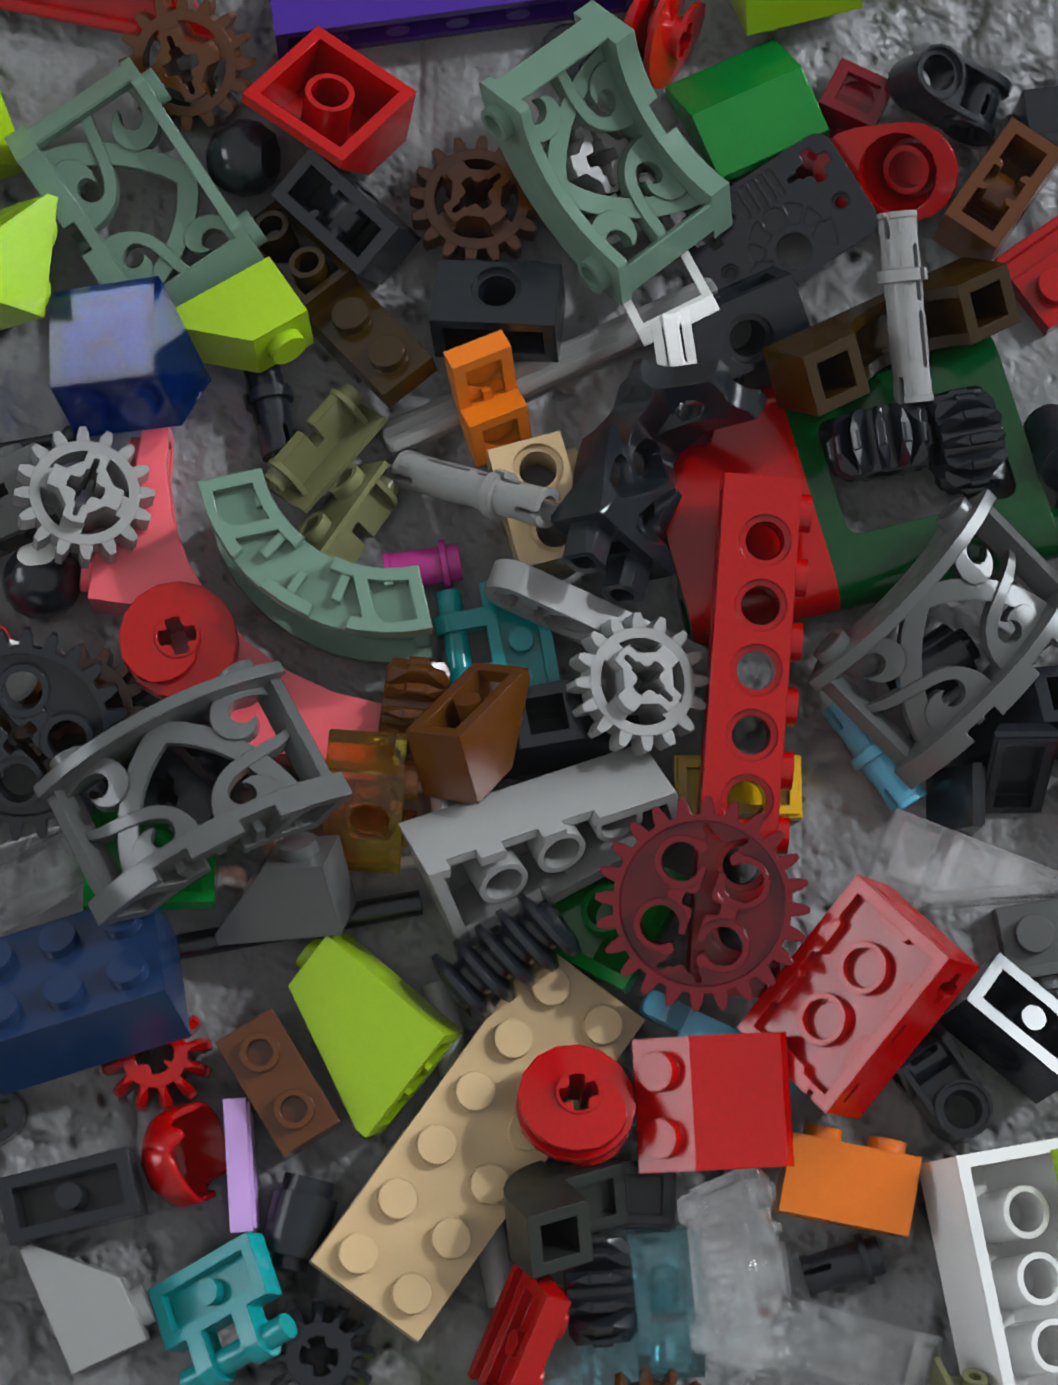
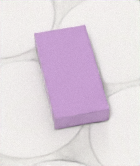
[223,1098,260,1234]

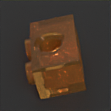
[323,729,419,874]

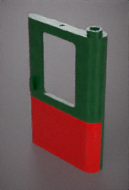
[643,336,1058,645]

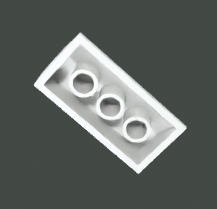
[920,1138,1058,1385]

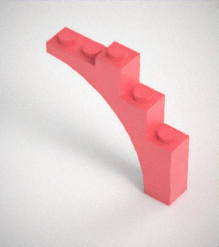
[80,418,382,777]

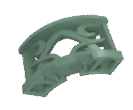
[479,0,733,306]
[4,57,268,352]
[197,468,433,665]

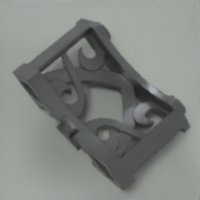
[807,488,1058,790]
[33,660,353,926]

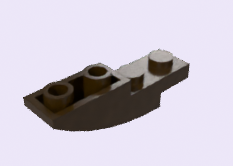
[253,200,438,408]

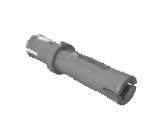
[876,210,934,404]
[392,450,561,529]

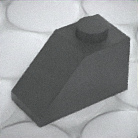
[215,832,357,946]

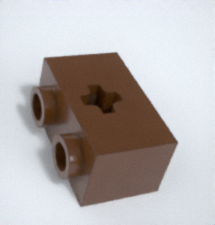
[933,117,1058,261]
[215,1008,343,1160]

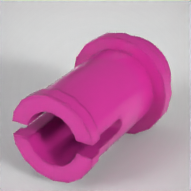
[382,539,463,589]

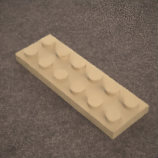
[308,953,645,1342]

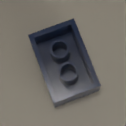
[0,906,191,1095]

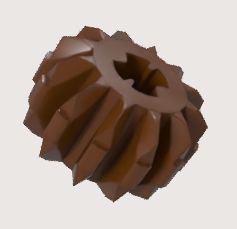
[379,656,451,766]

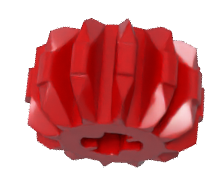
[101,1015,213,1112]

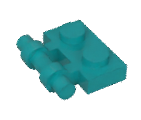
[433,581,561,687]
[148,1231,297,1385]

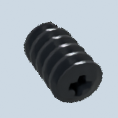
[431,887,581,1018]

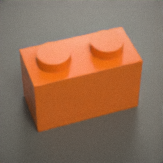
[772,1123,922,1238]

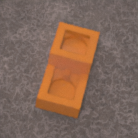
[443,330,532,468]

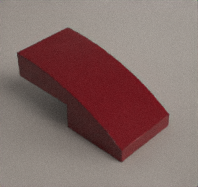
[792,58,891,180]

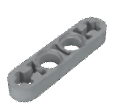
[483,559,708,693]

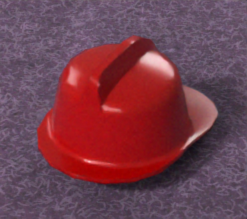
[813,122,958,221]

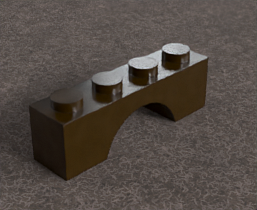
[762,257,1021,417]

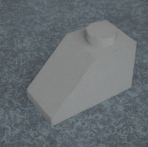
[19,1244,157,1374]

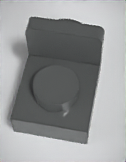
[991,898,1058,992]

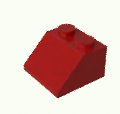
[241,26,417,175]
[632,1032,794,1174]

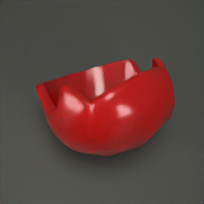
[141,1102,227,1207]

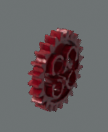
[595,796,810,1012]

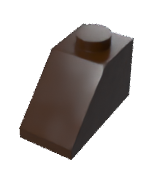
[405,662,531,804]

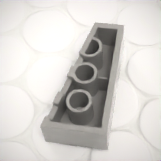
[398,747,679,947]

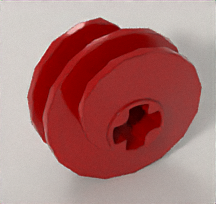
[623,0,706,90]
[119,581,239,700]
[515,1044,636,1168]

